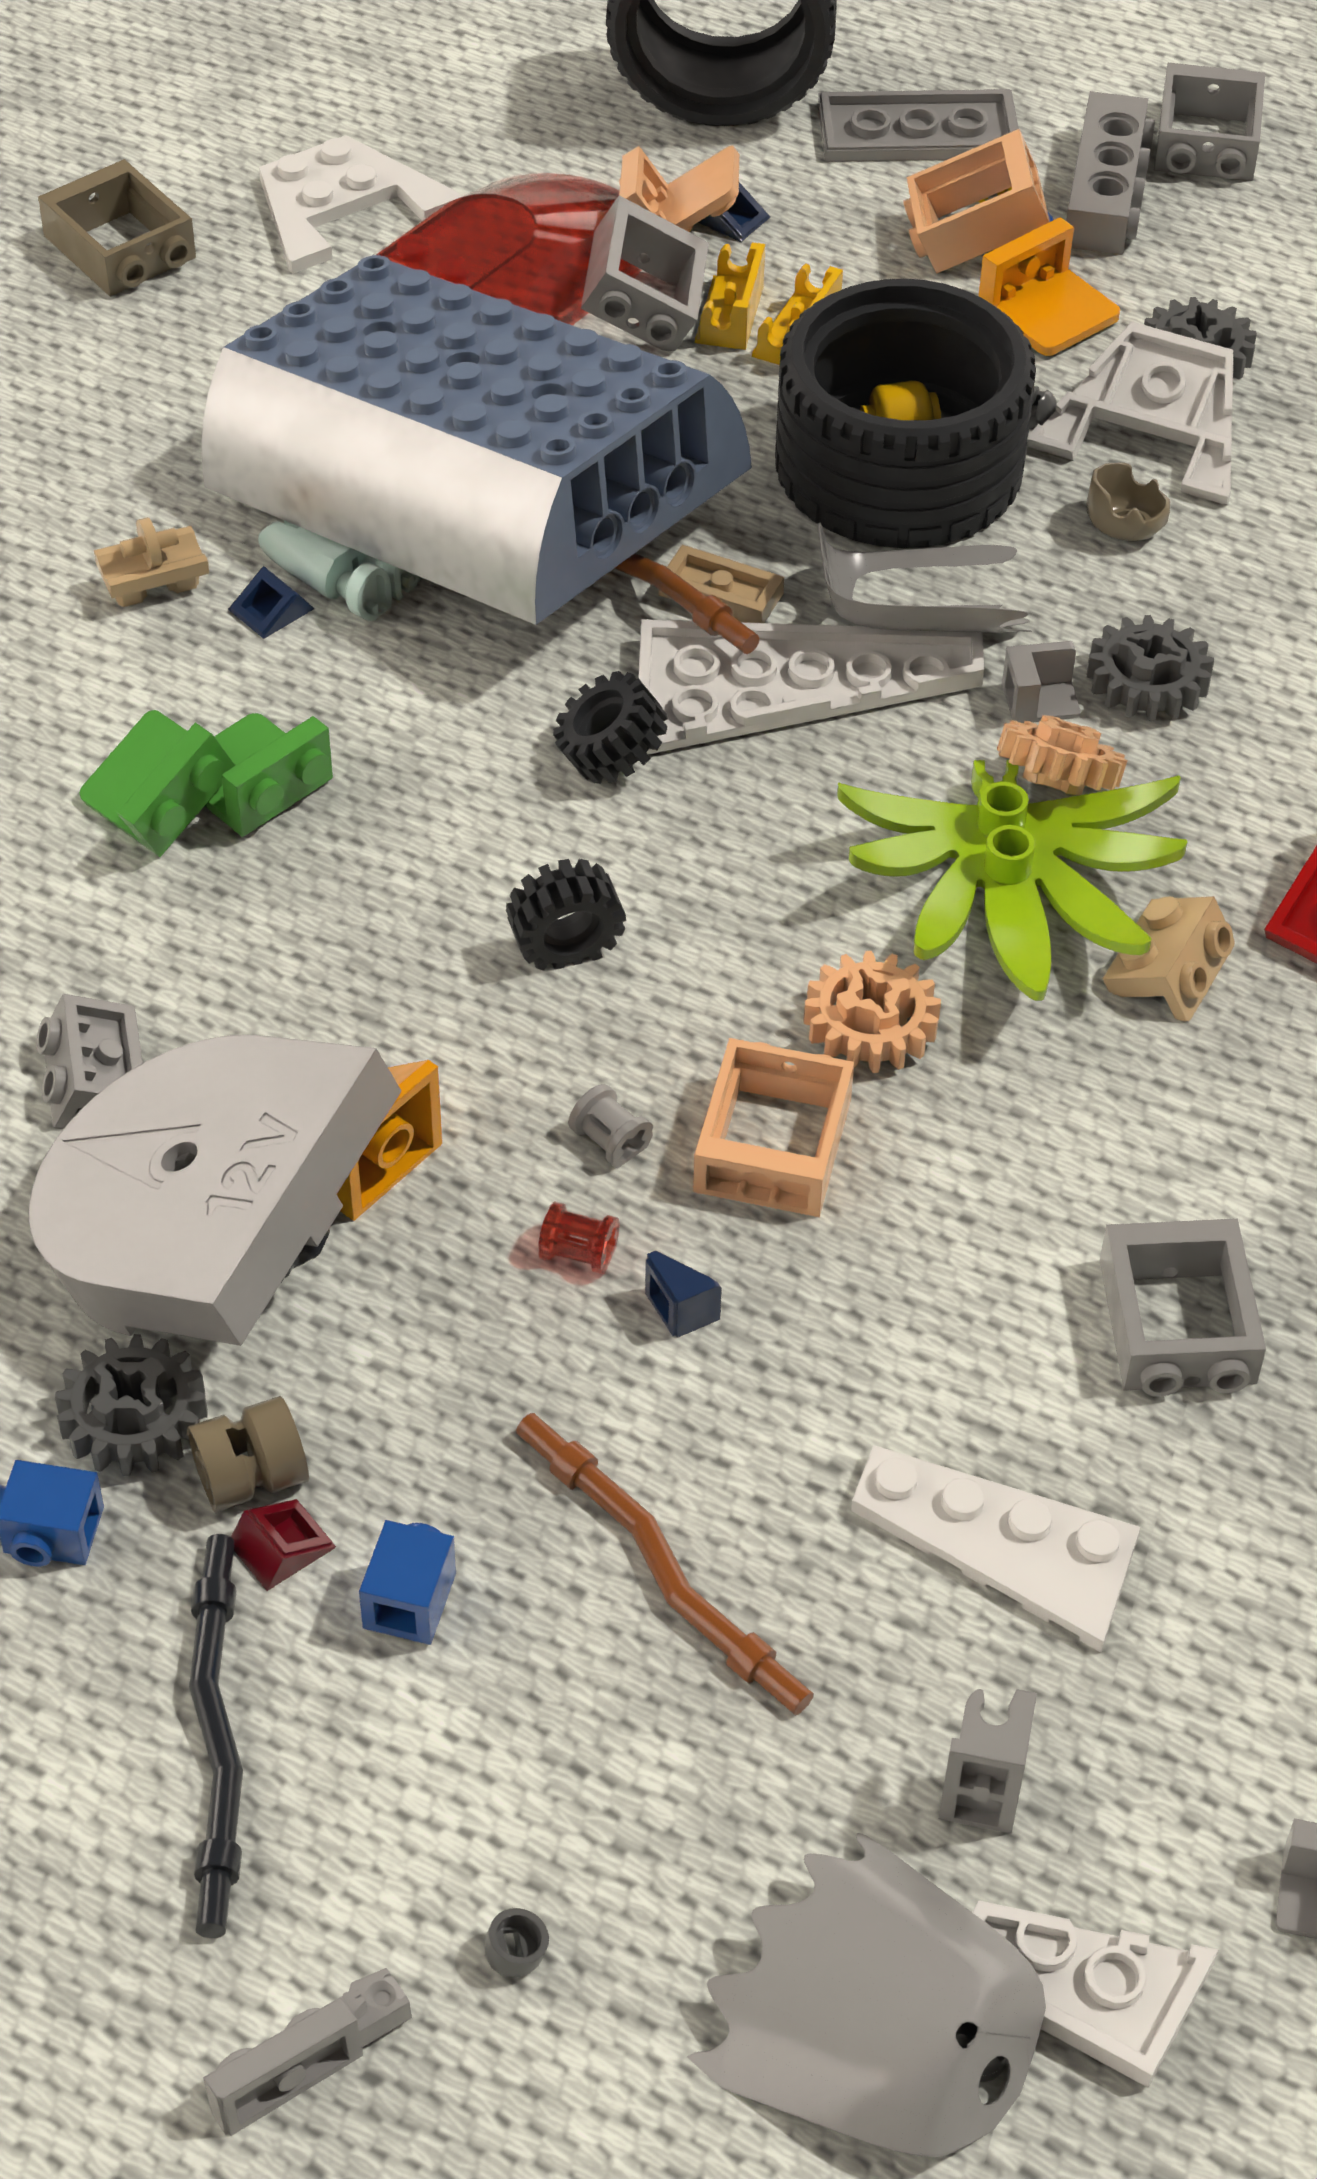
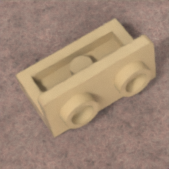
[1102,896,1235,1021]

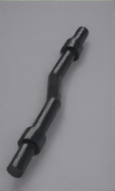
[189,1534,243,1938]

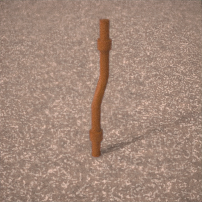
[615,553,759,654]
[516,1413,814,1716]

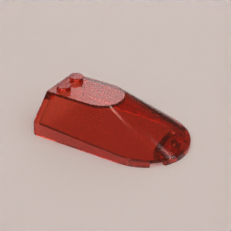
[357,173,642,325]

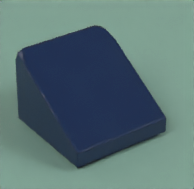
[698,182,771,242]
[228,566,315,639]
[645,1250,722,1338]

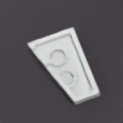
[972,1901,1219,2088]

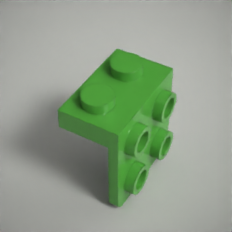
[79,710,235,857]
[205,713,333,837]

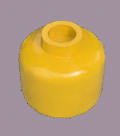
[860,381,941,420]

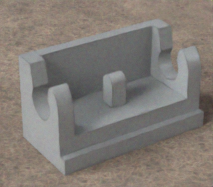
[938,1689,1037,1833]

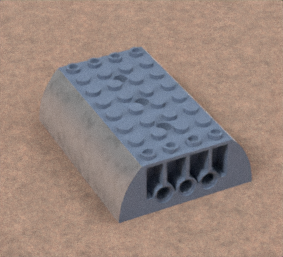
[202,255,752,625]

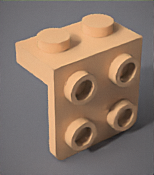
[619,145,740,232]

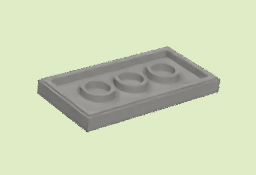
[818,89,1019,162]

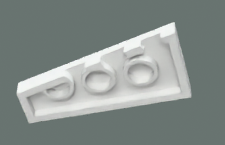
[851,1445,1140,1652]

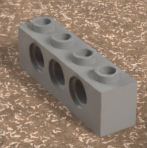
[1066,91,1155,255]

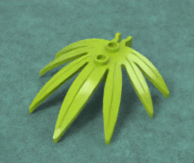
[837,760,1187,1001]

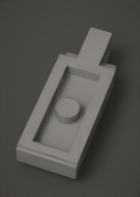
[203,1968,412,2136]

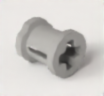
[568,1084,653,1168]

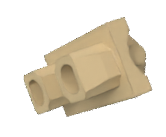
[94,517,209,607]

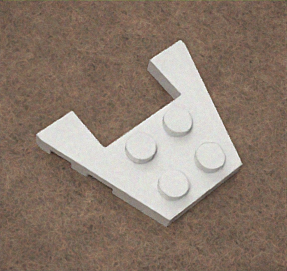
[259,135,463,274]
[1028,322,1233,505]

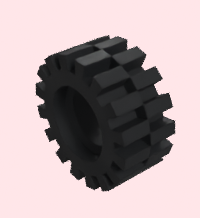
[553,671,668,784]
[506,859,626,971]

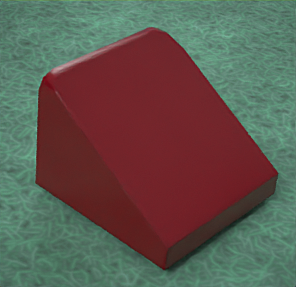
[231,1499,336,1591]

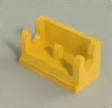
[695,242,766,350]
[752,264,843,365]

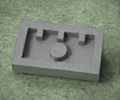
[37,993,143,1128]

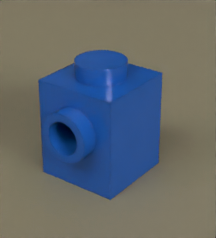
[0,1460,104,1567]
[359,1520,456,1645]

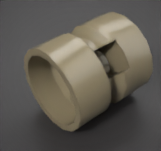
[187,1396,309,1513]

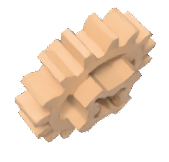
[997,715,1128,795]
[804,951,941,1073]

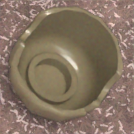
[1086,463,1170,541]

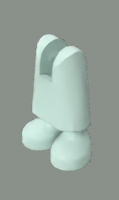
[258,521,421,621]

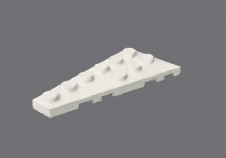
[638,619,984,754]

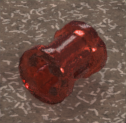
[538,1201,620,1275]

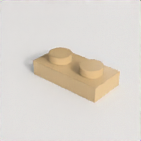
[659,544,784,623]

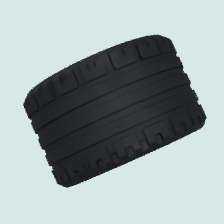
[606,0,837,126]
[775,279,1036,548]

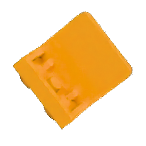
[979,217,1120,356]

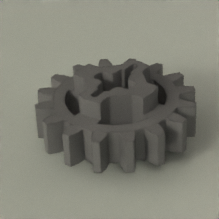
[1144,297,1257,379]
[1086,615,1214,721]
[55,1334,208,1476]

